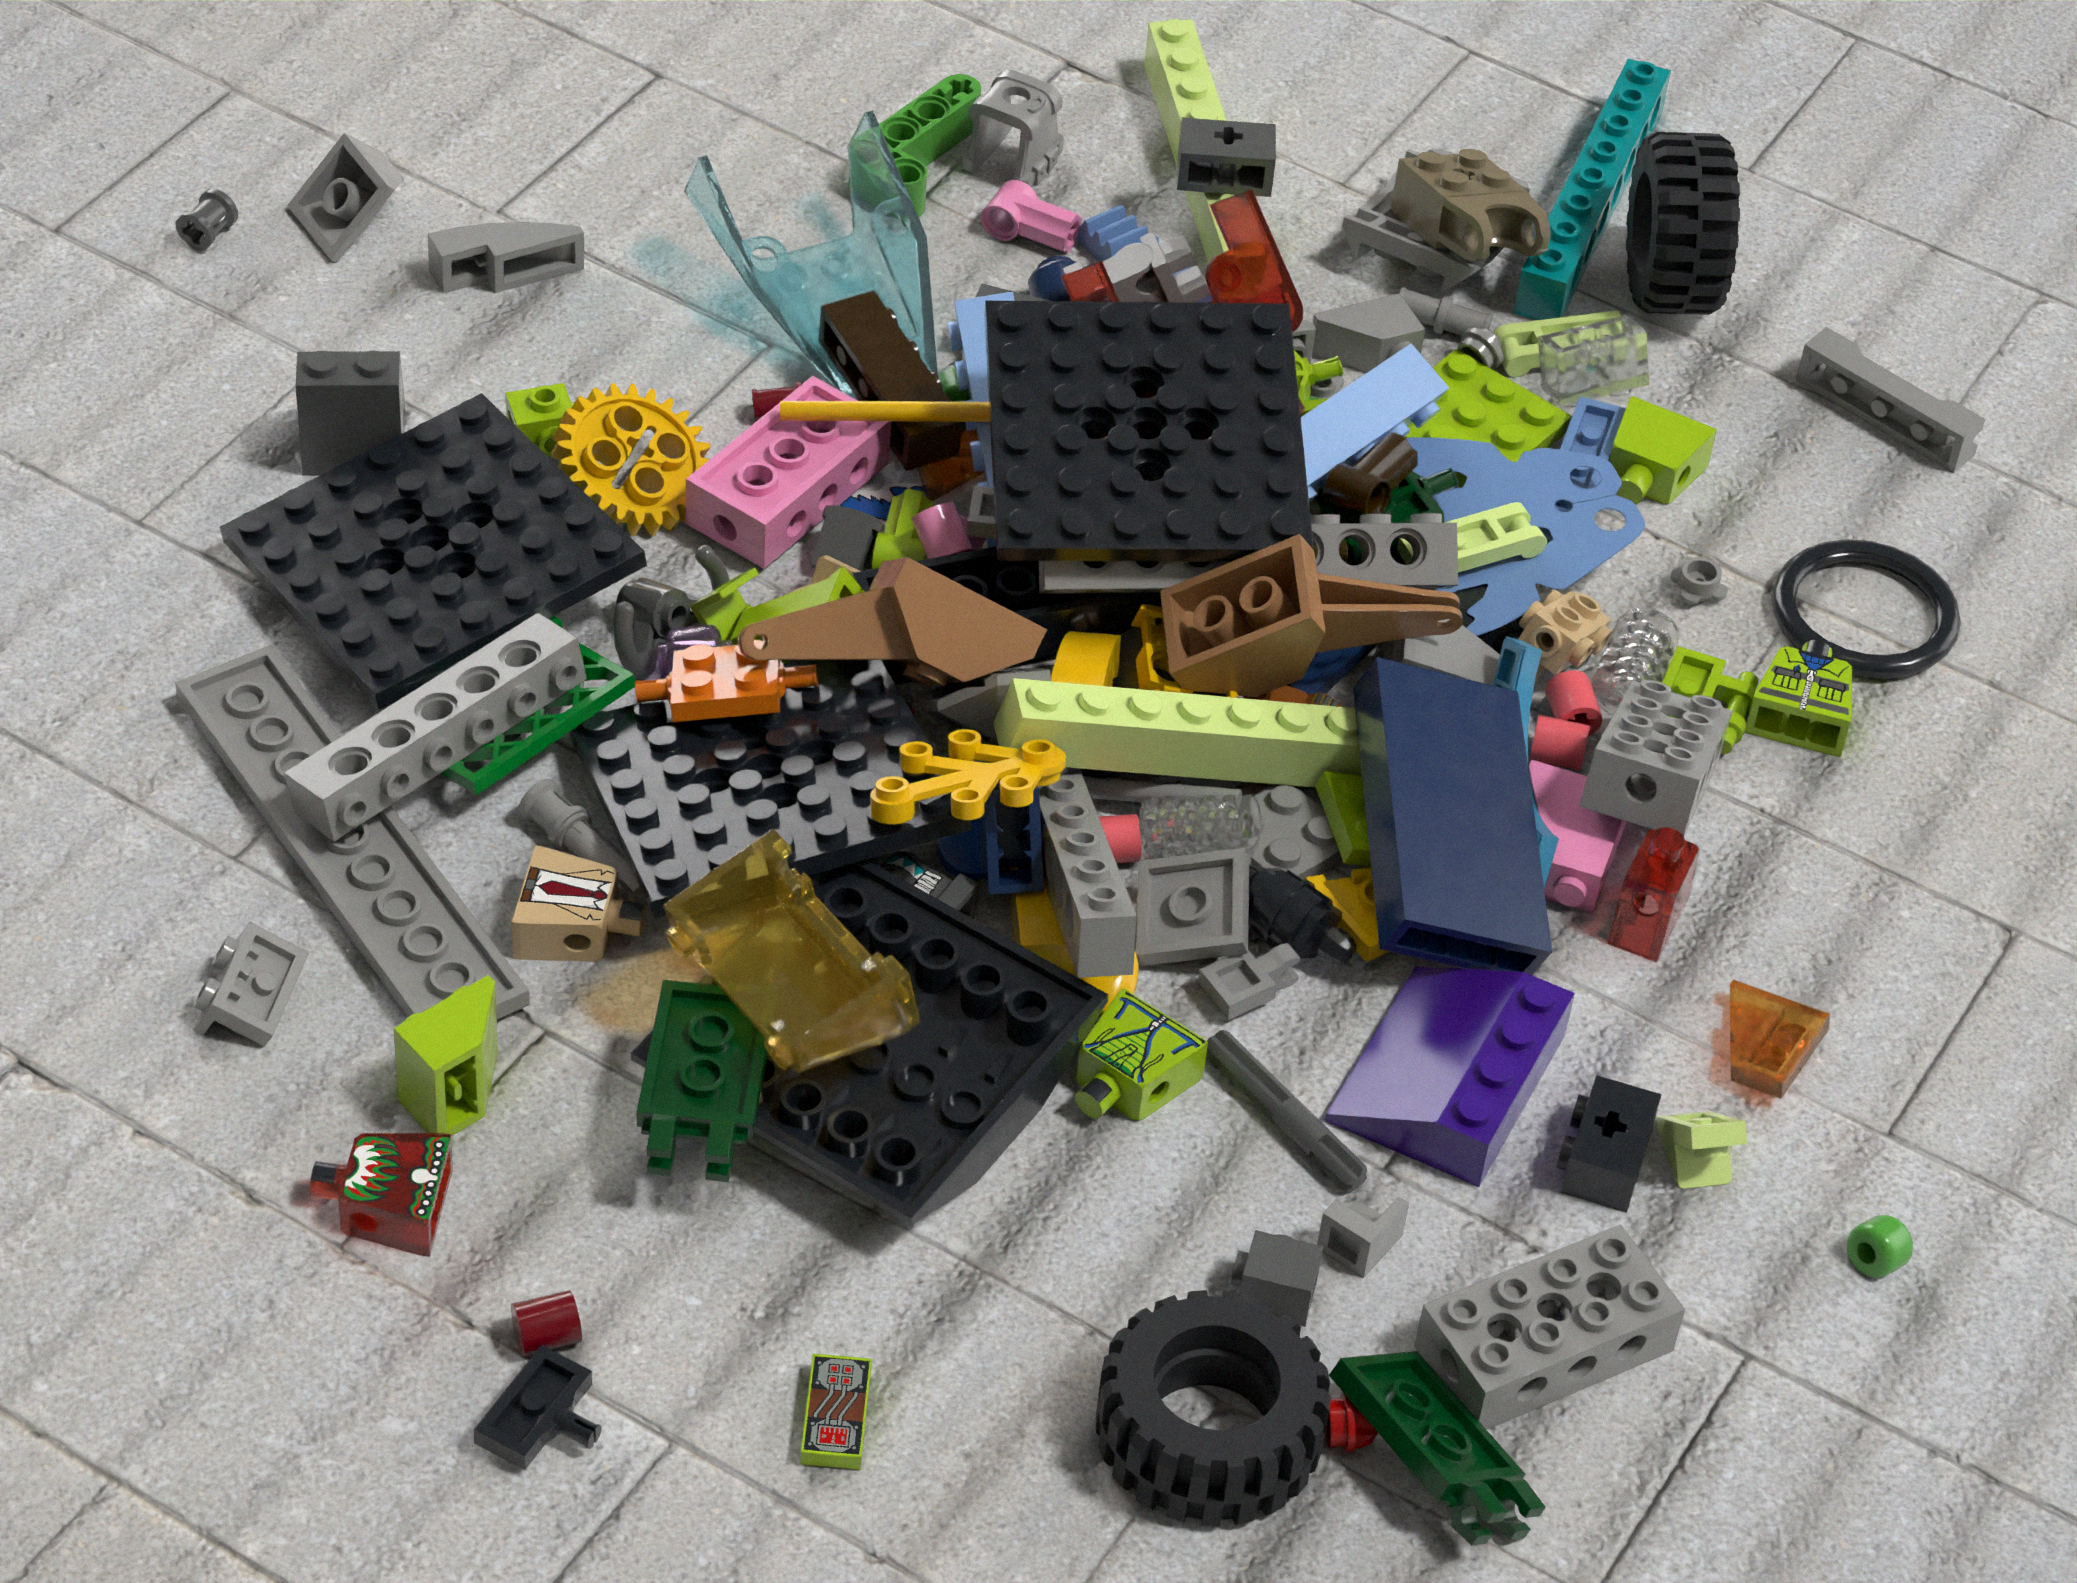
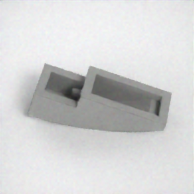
[427,222,584,294]

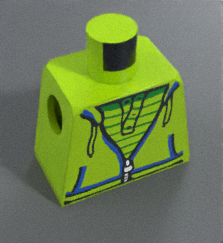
[1075,988,1208,1120]

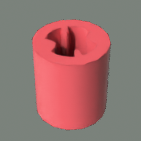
[1545,670,1602,736]
[1529,715,1590,771]
[1098,814,1142,863]

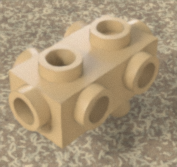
[1518,589,1613,683]

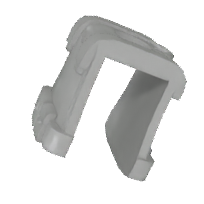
[962,69,1064,187]

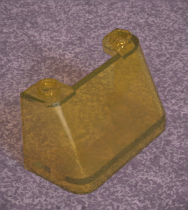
[663,829,920,1073]

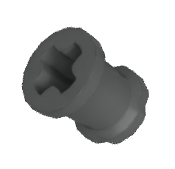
[175,189,238,251]

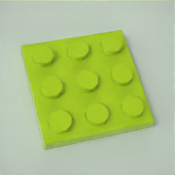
[1405,348,1572,488]

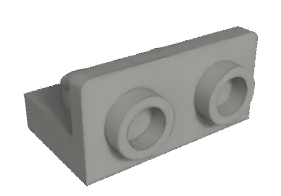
[193,922,309,1047]

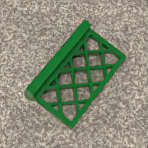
[440,616,635,795]

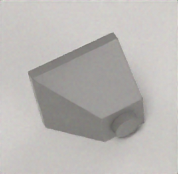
[287,133,404,263]

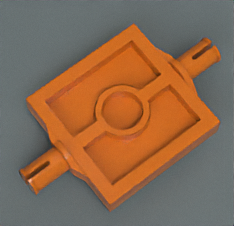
[635,640,818,722]

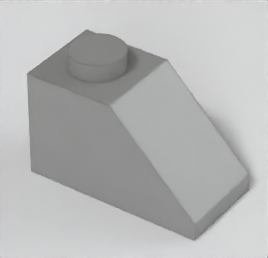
[1312,293,1425,373]

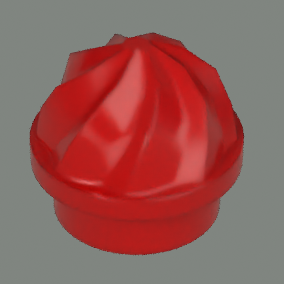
[1325,1392,1378,1453]

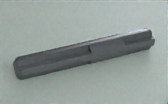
[1206,1030,1367,1192]

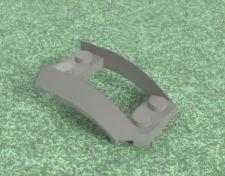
[1342,149,1534,294]

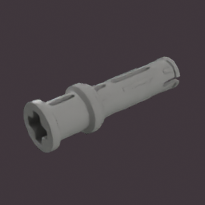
[519,779,647,904]

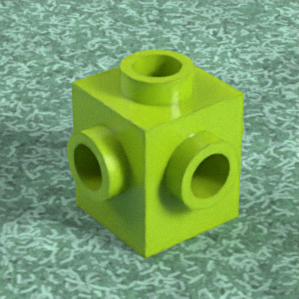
[505,383,574,457]

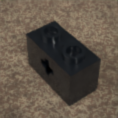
[1556,1075,1662,1213]

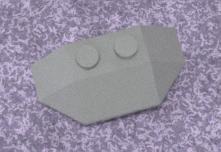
[920,668,1051,746]

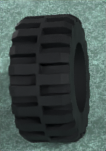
[1626,132,1740,315]
[1096,1290,1331,1527]

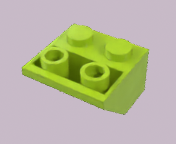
[393,975,498,1137]

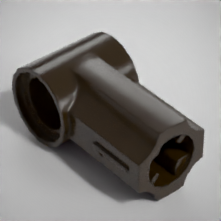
[1323,432,1418,518]

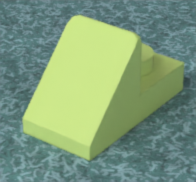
[1656,1111,1747,1189]

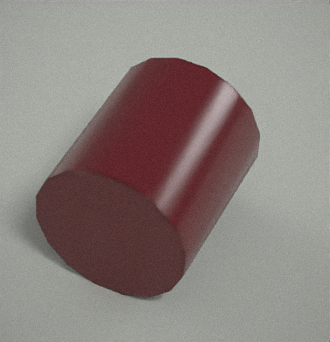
[511,1290,582,1356]

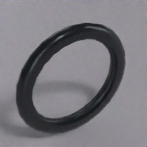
[1771,539,1961,680]

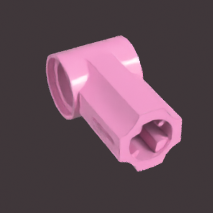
[980,180,1082,254]
[912,502,987,559]

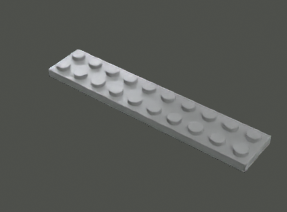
[175,645,530,1020]

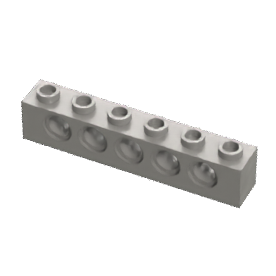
[284,613,587,841]
[1036,767,1137,978]

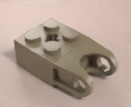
[1391,149,1550,262]

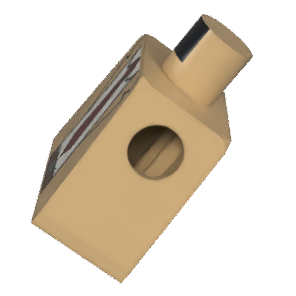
[511,845,646,962]

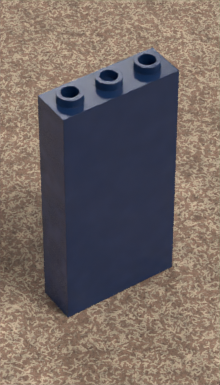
[1353,657,1552,975]

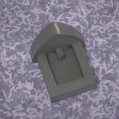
[809,505,883,571]

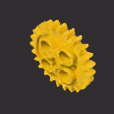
[551,383,711,536]

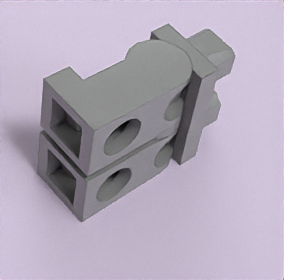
[1063,231,1211,303]

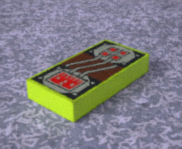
[800,1353,872,1470]

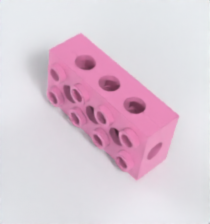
[685,376,891,569]

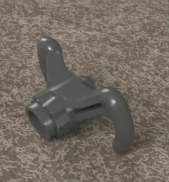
[613,545,730,679]

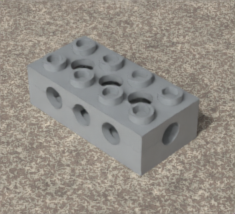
[1579,680,1733,838]
[1414,1224,1685,1430]

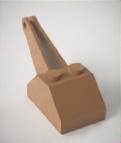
[1160,534,1463,697]
[738,557,1047,688]

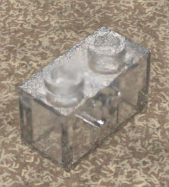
[1538,315,1650,407]

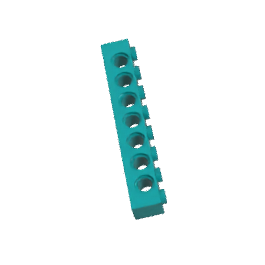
[1513,58,1671,320]

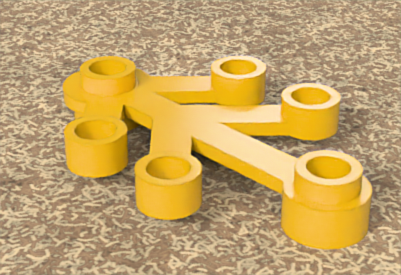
[870,729,1066,824]

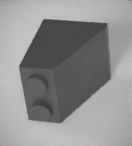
[295,350,405,476]

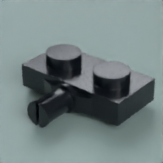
[473,1345,602,1470]

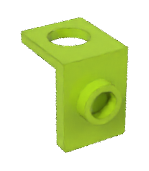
[690,567,759,647]

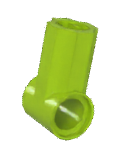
[872,489,935,569]

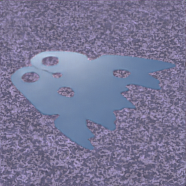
[1406,437,1645,636]

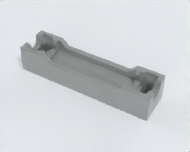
[1796,327,1986,473]

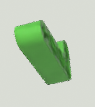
[848,74,982,221]

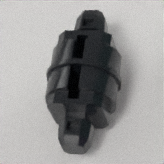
[1248,864,1357,964]

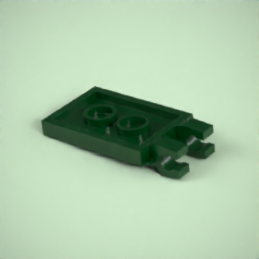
[636,980,776,1183]
[1329,1351,1546,1546]

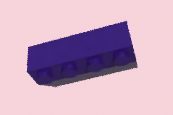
[1325,966,1575,1187]

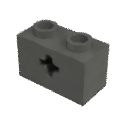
[1177,117,1276,197]

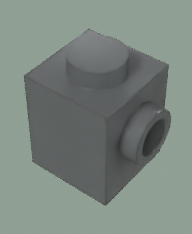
[1231,1230,1324,1327]

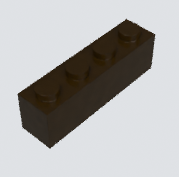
[818,290,966,471]

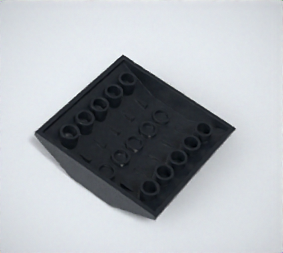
[631,860,1108,1225]

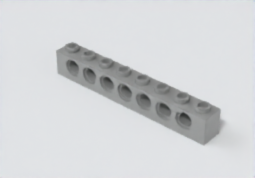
[1039,513,1458,594]

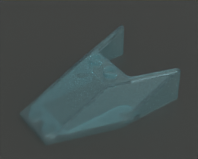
[684,111,938,400]

